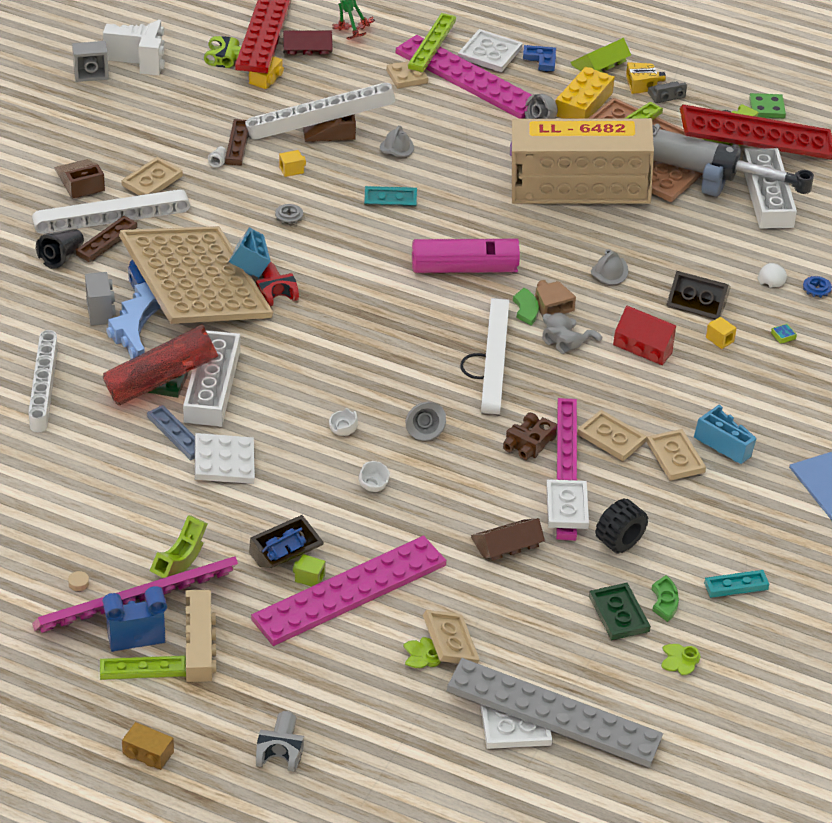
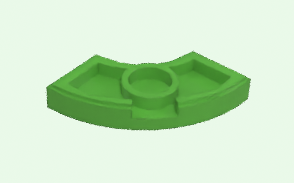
[513,288,539,325]
[651,575,679,622]

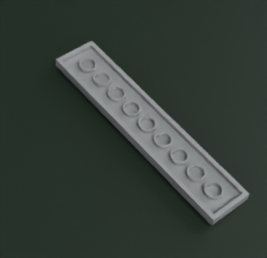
[446,658,663,768]

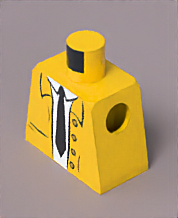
[626,62,666,94]

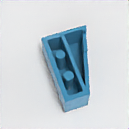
[229,227,271,278]
[694,404,757,464]

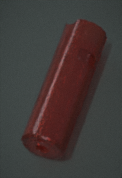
[103,324,219,406]

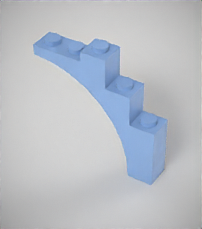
[106,282,161,360]

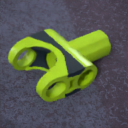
[204,36,241,68]

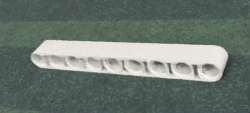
[245,83,395,140]
[32,190,190,234]
[481,298,509,415]

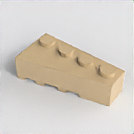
[186,590,216,682]

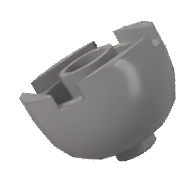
[525,94,557,119]

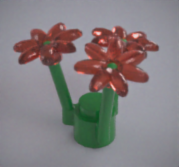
[332,0,375,40]

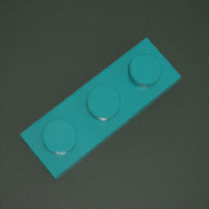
[364,186,417,206]
[704,570,770,598]

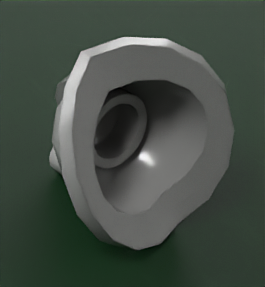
[380,126,414,157]
[591,249,628,285]
[405,401,446,441]

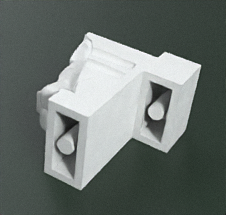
[103,19,165,76]

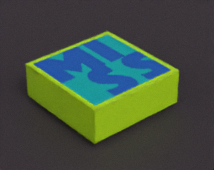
[771,324,797,344]

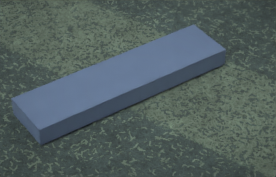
[147,405,195,461]

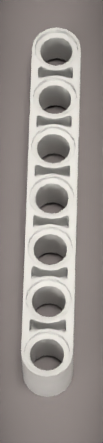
[29,330,58,433]

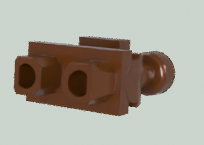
[503,412,557,460]

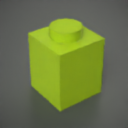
[293,554,326,587]

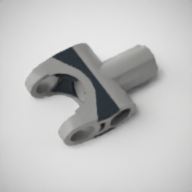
[256,711,304,772]

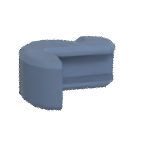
[701,163,726,197]

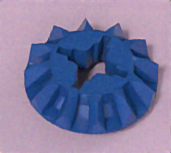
[803,276,832,298]

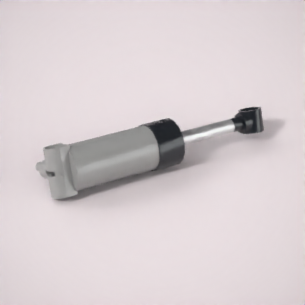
[652,124,814,194]

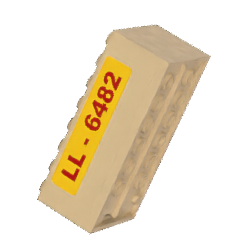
[512,118,654,204]

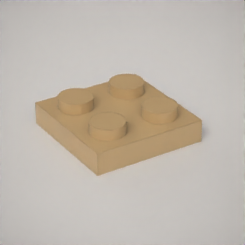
[386,60,428,89]

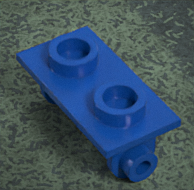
[262,528,306,561]

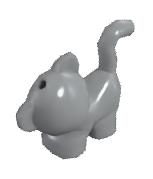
[542,313,603,354]

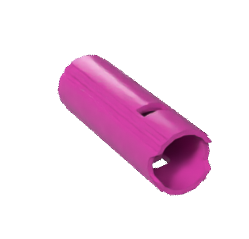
[412,238,520,273]

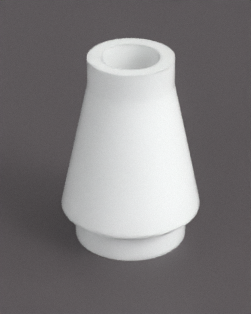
[208,146,226,168]

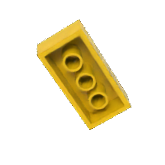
[555,67,615,119]

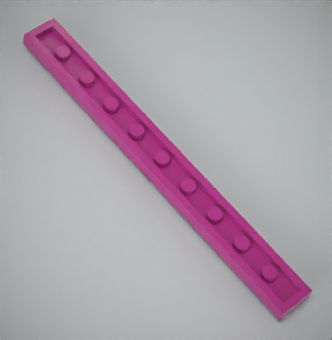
[556,398,577,541]

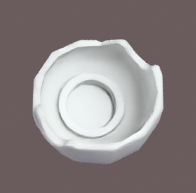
[757,263,787,288]
[329,408,358,436]
[359,461,390,492]

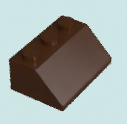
[471,518,545,561]

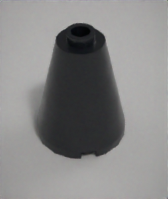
[35,229,84,269]

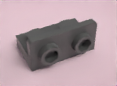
[648,81,687,103]

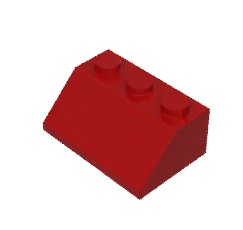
[613,305,676,366]

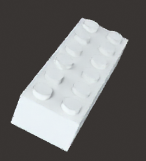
[742,148,797,229]
[183,330,240,427]

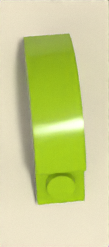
[149,515,208,578]

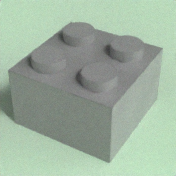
[72,41,109,82]
[85,272,116,326]

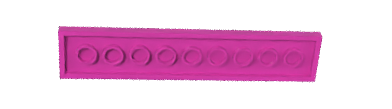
[395,35,532,119]
[251,535,447,646]
[32,556,238,633]

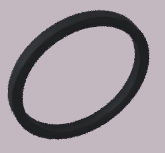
[460,353,486,379]

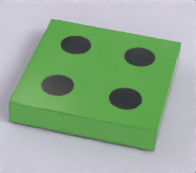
[749,93,786,119]

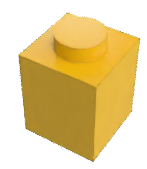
[279,150,306,177]
[706,317,737,349]

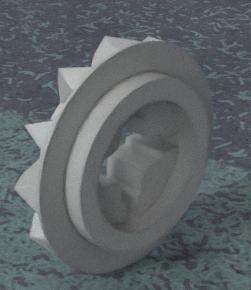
[275,204,303,225]

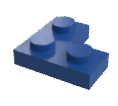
[523,45,556,72]

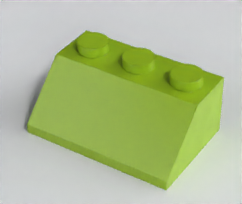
[570,38,631,72]

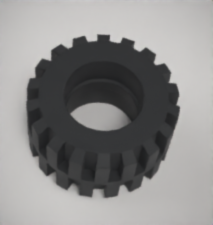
[595,498,649,554]

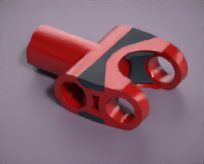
[256,262,299,306]

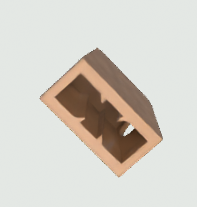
[535,280,576,318]

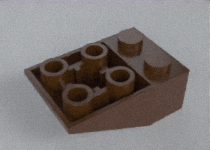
[303,114,356,142]
[54,159,105,199]

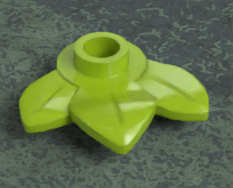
[403,637,441,668]
[661,644,701,675]

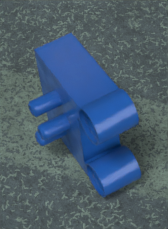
[102,586,167,652]

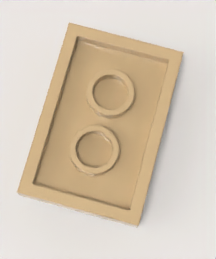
[121,157,183,195]
[577,410,647,461]
[646,429,706,481]
[423,609,480,664]

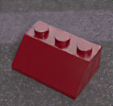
[283,30,333,55]

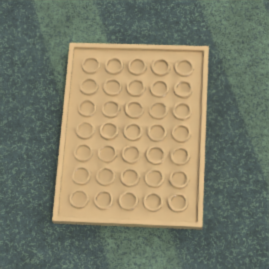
[119,226,273,324]

